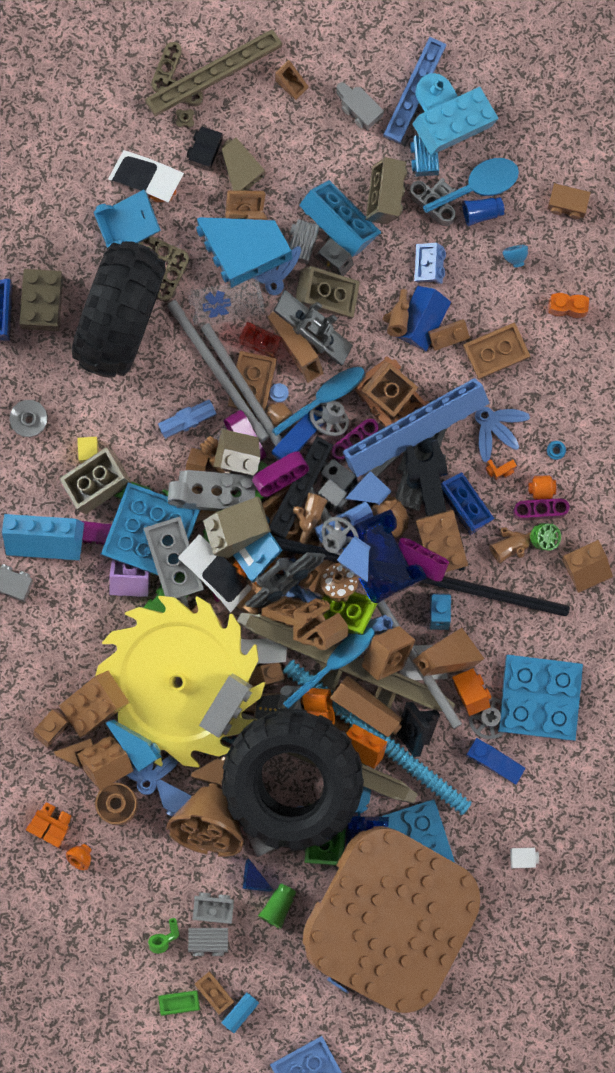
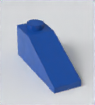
[466,738,526,785]

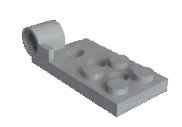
[167,470,256,511]
[143,516,204,607]

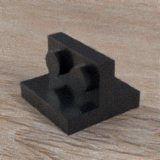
[397,702,440,757]

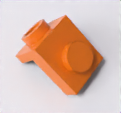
[485,459,517,480]

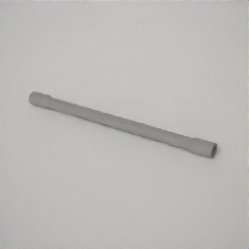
[167,300,270,443]

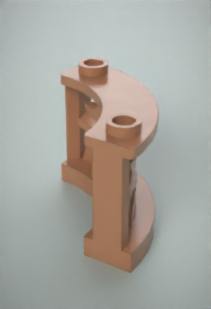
[354,356,430,427]

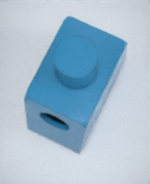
[430,593,451,630]

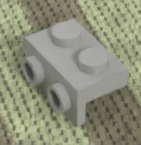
[192,892,234,924]

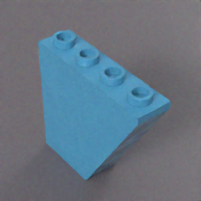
[196,217,292,288]

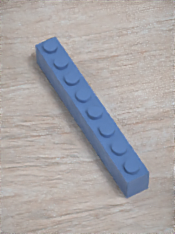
[342,378,490,477]

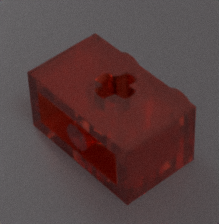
[239,321,282,358]

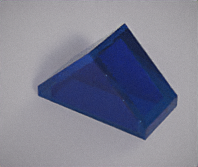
[242,859,273,892]

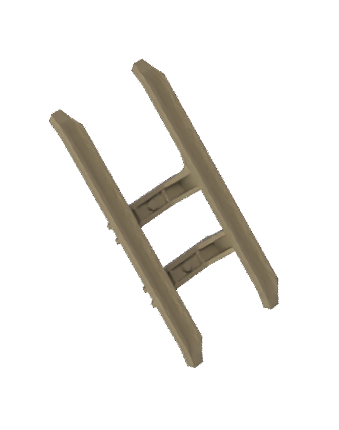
[238,613,456,803]

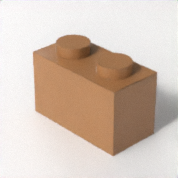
[547,183,591,219]

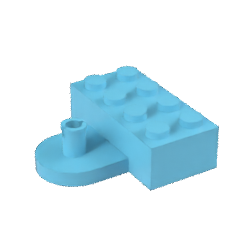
[412,73,499,155]

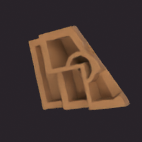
[225,190,267,220]

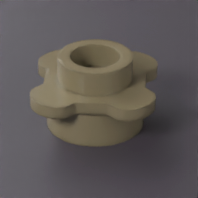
[176,109,194,127]

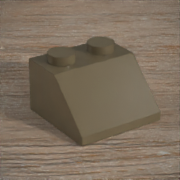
[213,429,260,476]

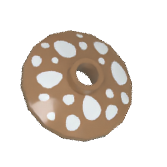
[320,563,359,599]

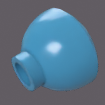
[502,245,528,268]

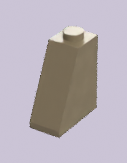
[222,137,265,191]

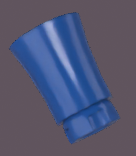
[462,197,505,227]

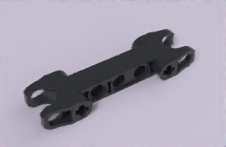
[406,439,464,571]

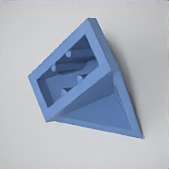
[345,471,391,505]
[337,536,371,582]

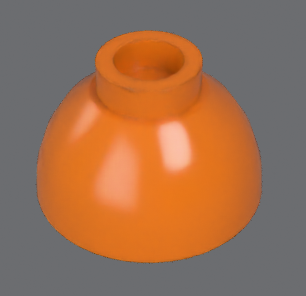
[66,844,92,870]

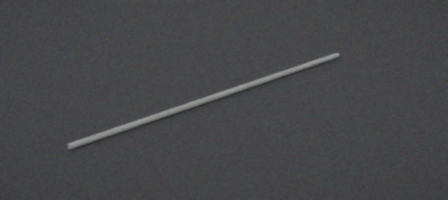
[201,323,462,729]

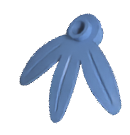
[253,246,301,295]
[475,407,530,462]
[126,756,178,795]

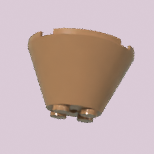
[166,783,243,857]

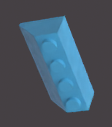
[299,180,381,257]
[2,514,84,561]

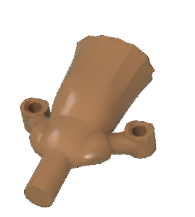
[383,289,409,337]
[293,493,328,543]
[489,527,531,564]

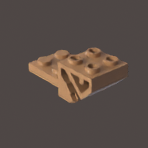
[262,596,348,650]

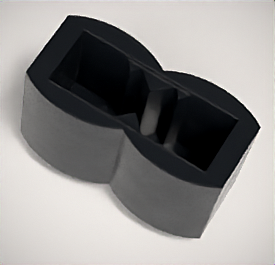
[186,126,223,171]

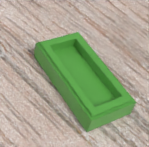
[158,990,200,1016]

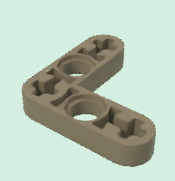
[151,42,203,107]
[138,236,189,302]

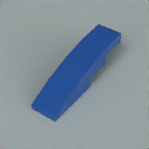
[271,406,325,460]

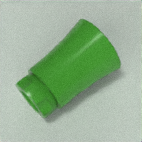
[258,883,296,929]

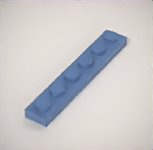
[383,37,446,144]

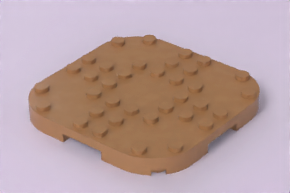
[303,826,480,1013]

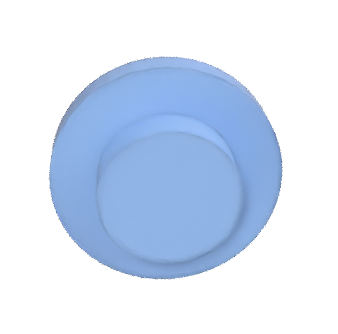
[270,383,289,402]

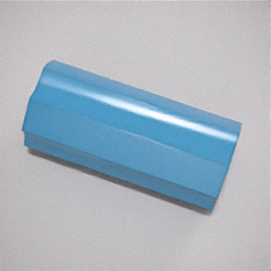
[221,992,259,1033]

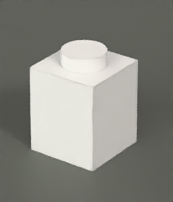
[510,848,539,868]

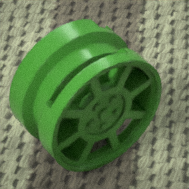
[530,523,561,550]

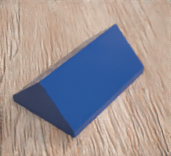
[0,279,13,341]
[397,286,451,352]
[441,472,495,535]

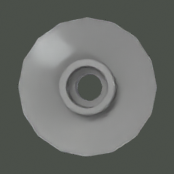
[9,400,47,437]

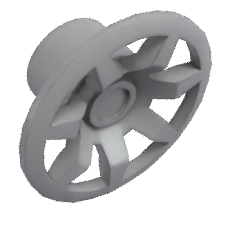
[310,401,349,436]
[322,517,359,555]
[469,697,504,739]

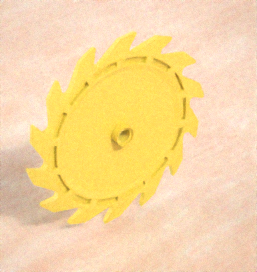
[95,596,265,767]

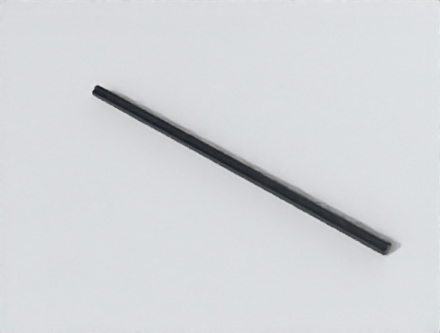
[274,536,570,616]

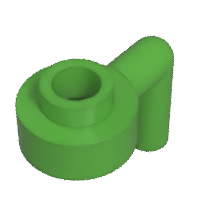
[148,918,179,954]

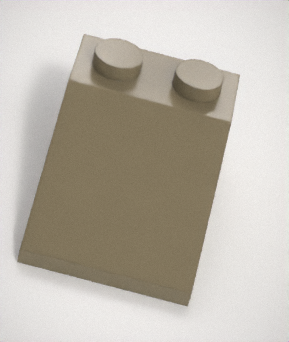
[295,266,360,318]
[203,497,271,558]

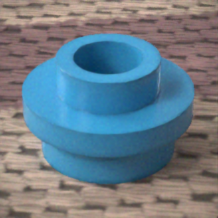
[547,441,566,460]

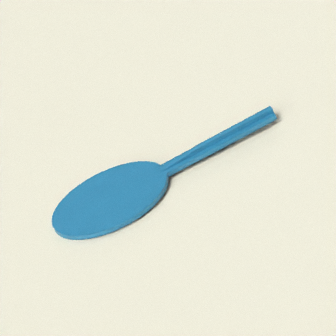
[423,158,519,213]
[272,367,365,436]
[283,627,375,709]

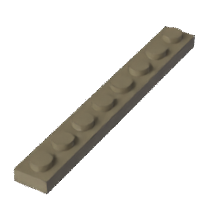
[145,29,282,117]

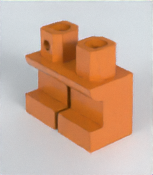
[26,802,72,848]

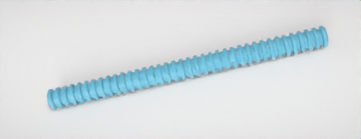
[283,659,472,815]

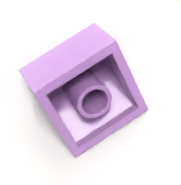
[110,559,150,597]

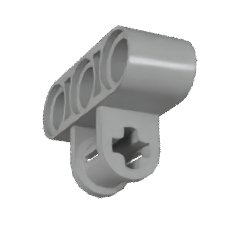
[409,178,457,226]

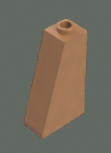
[267,311,324,383]
[412,628,485,676]
[330,676,402,737]

